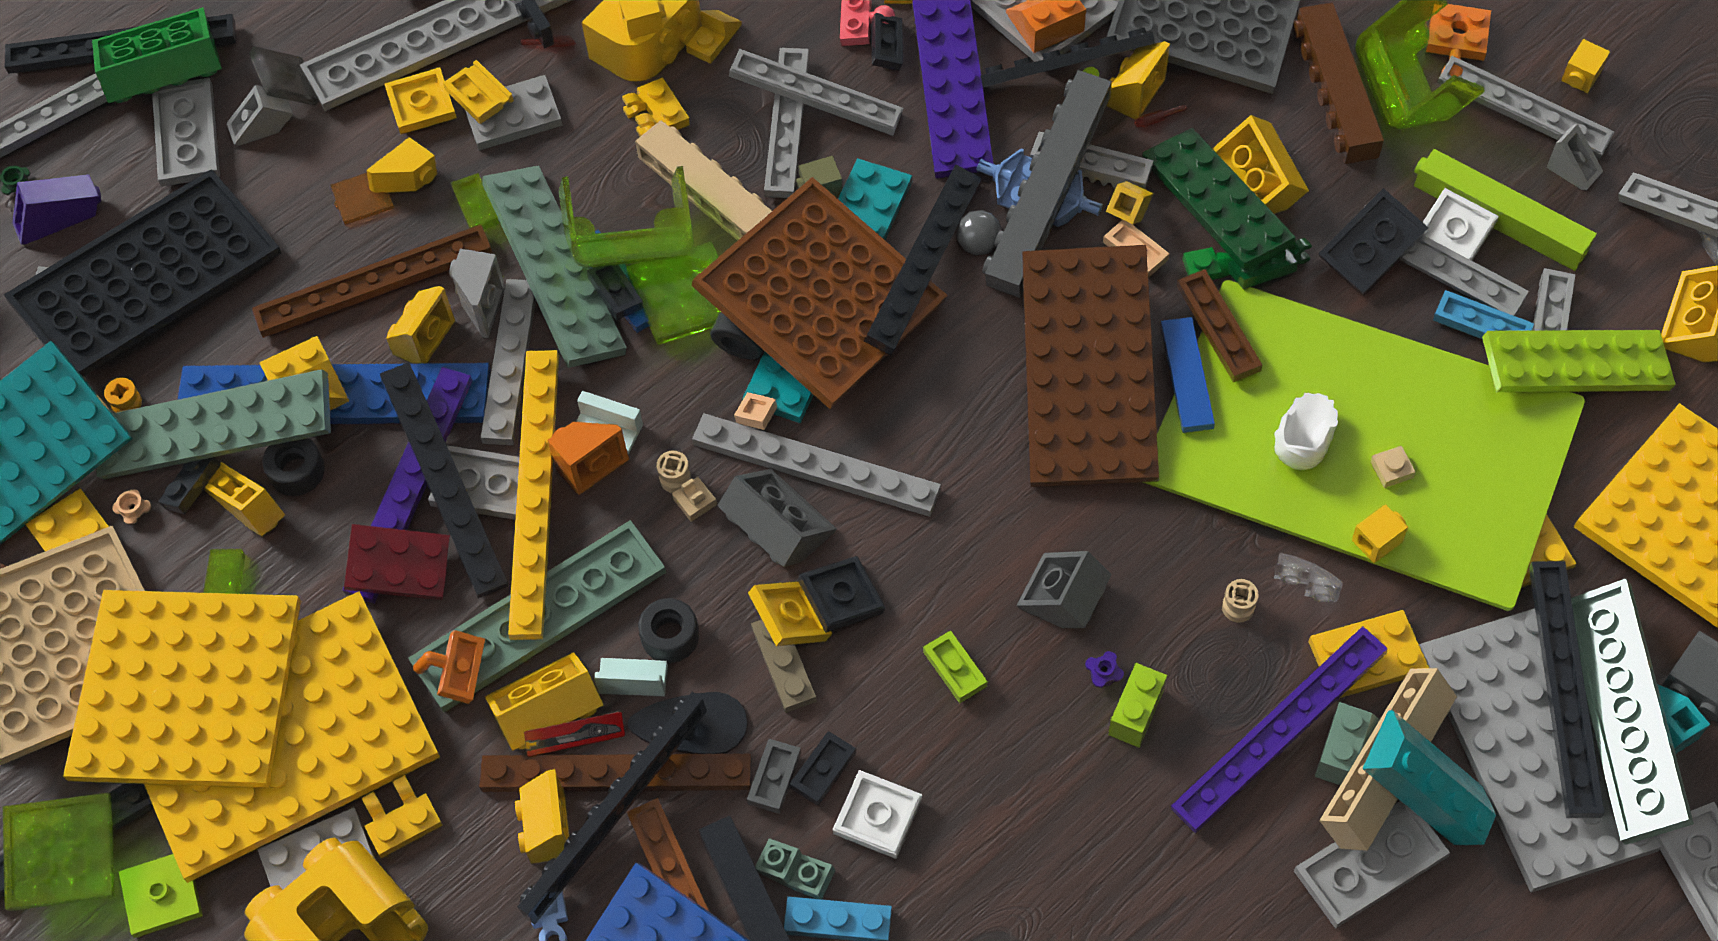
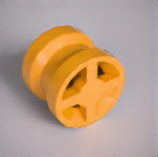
[104,378,142,413]

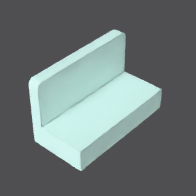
[576,391,643,454]
[594,658,668,696]

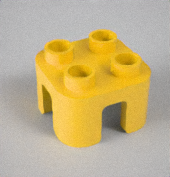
[244,838,428,941]

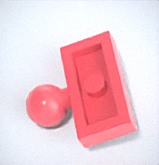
[840,0,895,46]

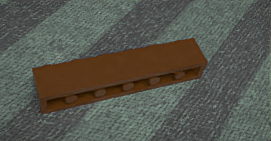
[1293,2,1384,164]

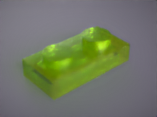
[451,173,500,230]
[203,549,245,594]

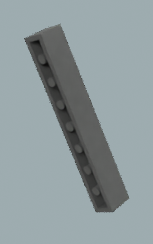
[982,70,1111,298]

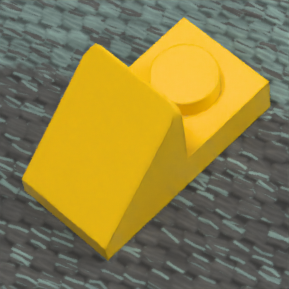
[686,10,742,64]

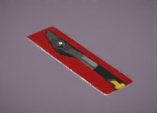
[524,712,625,756]

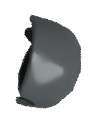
[957,210,1002,255]

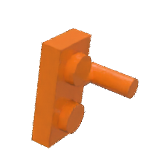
[413,630,485,704]

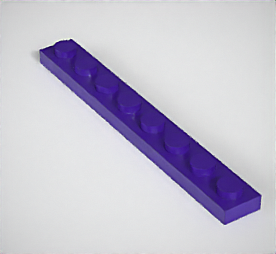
[342,367,473,604]
[1171,626,1388,834]

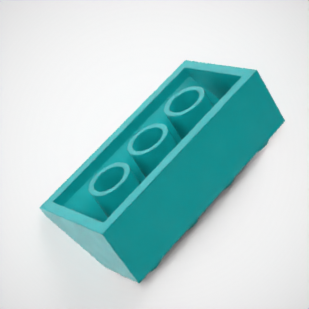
[1363,710,1496,845]

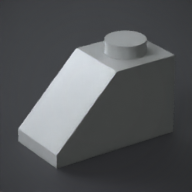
[227,85,293,146]

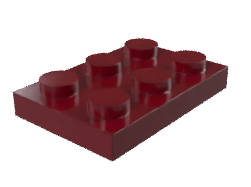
[344,524,450,600]

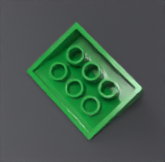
[92,7,222,103]

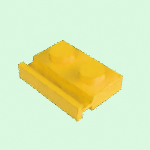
[443,60,514,124]

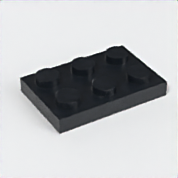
[1318,188,1429,296]

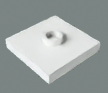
[1423,188,1499,261]
[833,770,922,859]

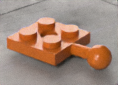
[1426,2,1491,77]

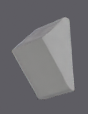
[1546,124,1603,190]

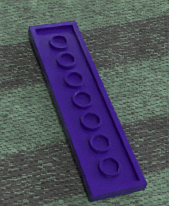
[912,0,993,178]

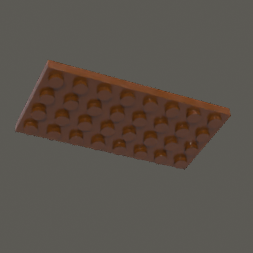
[1022,245,1159,487]

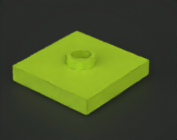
[119,854,203,938]

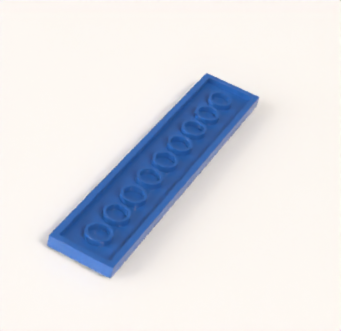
[177,363,491,424]

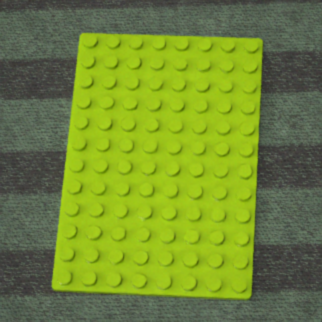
[1143,280,1585,611]

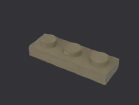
[751,619,817,713]

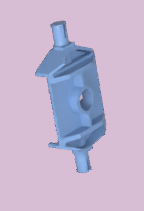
[977,148,1103,227]

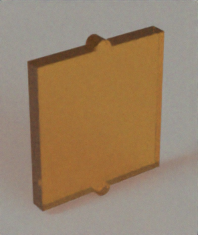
[331,172,394,225]

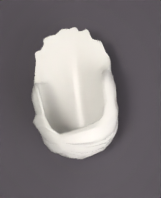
[1274,393,1338,470]

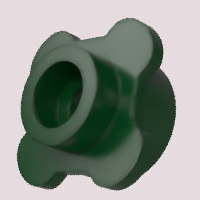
[0,166,30,195]

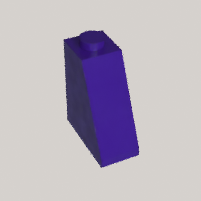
[12,175,101,245]

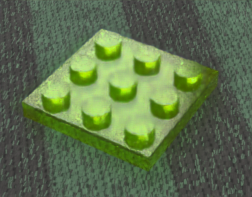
[626,242,720,345]
[3,793,115,911]

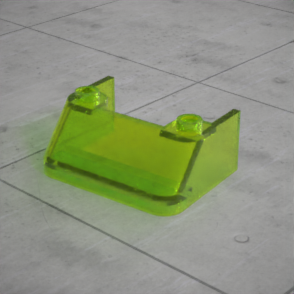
[1355,0,1485,129]
[559,166,694,268]

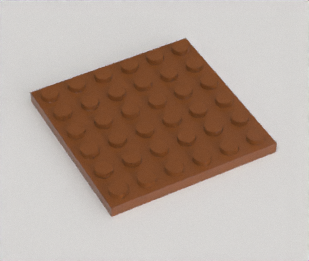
[691,177,948,409]

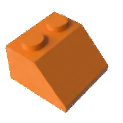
[1006,0,1086,53]
[547,422,629,496]

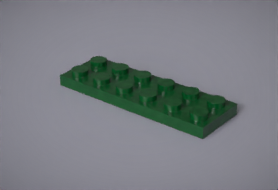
[1142,128,1296,271]

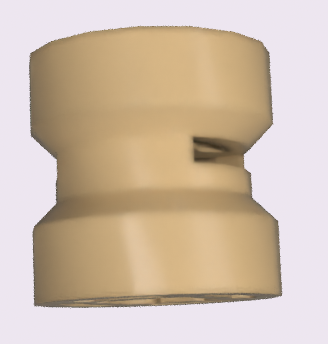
[656,451,691,493]
[1222,579,1259,622]

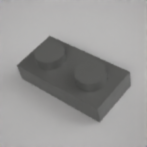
[747,739,801,814]

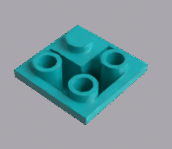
[1657,684,1710,754]

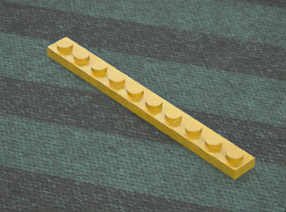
[508,350,559,640]

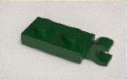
[1228,238,1312,289]

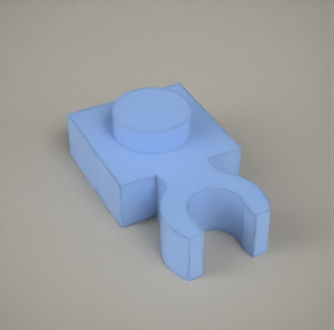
[532,890,568,941]

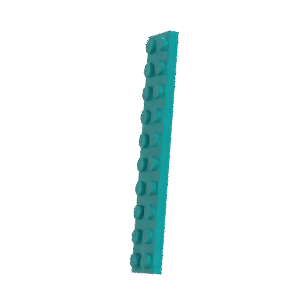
[742,158,913,423]

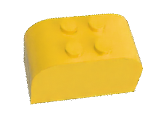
[582,0,701,81]

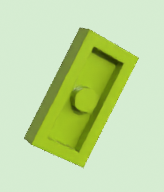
[923,630,988,703]

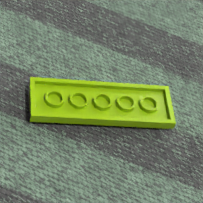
[1482,330,1676,392]

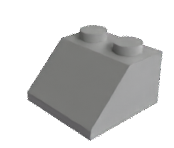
[449,249,505,338]

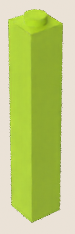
[1414,149,1597,271]

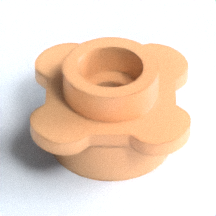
[113,489,151,525]

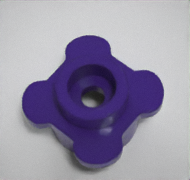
[1085,651,1124,688]

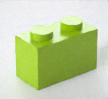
[1108,663,1167,748]

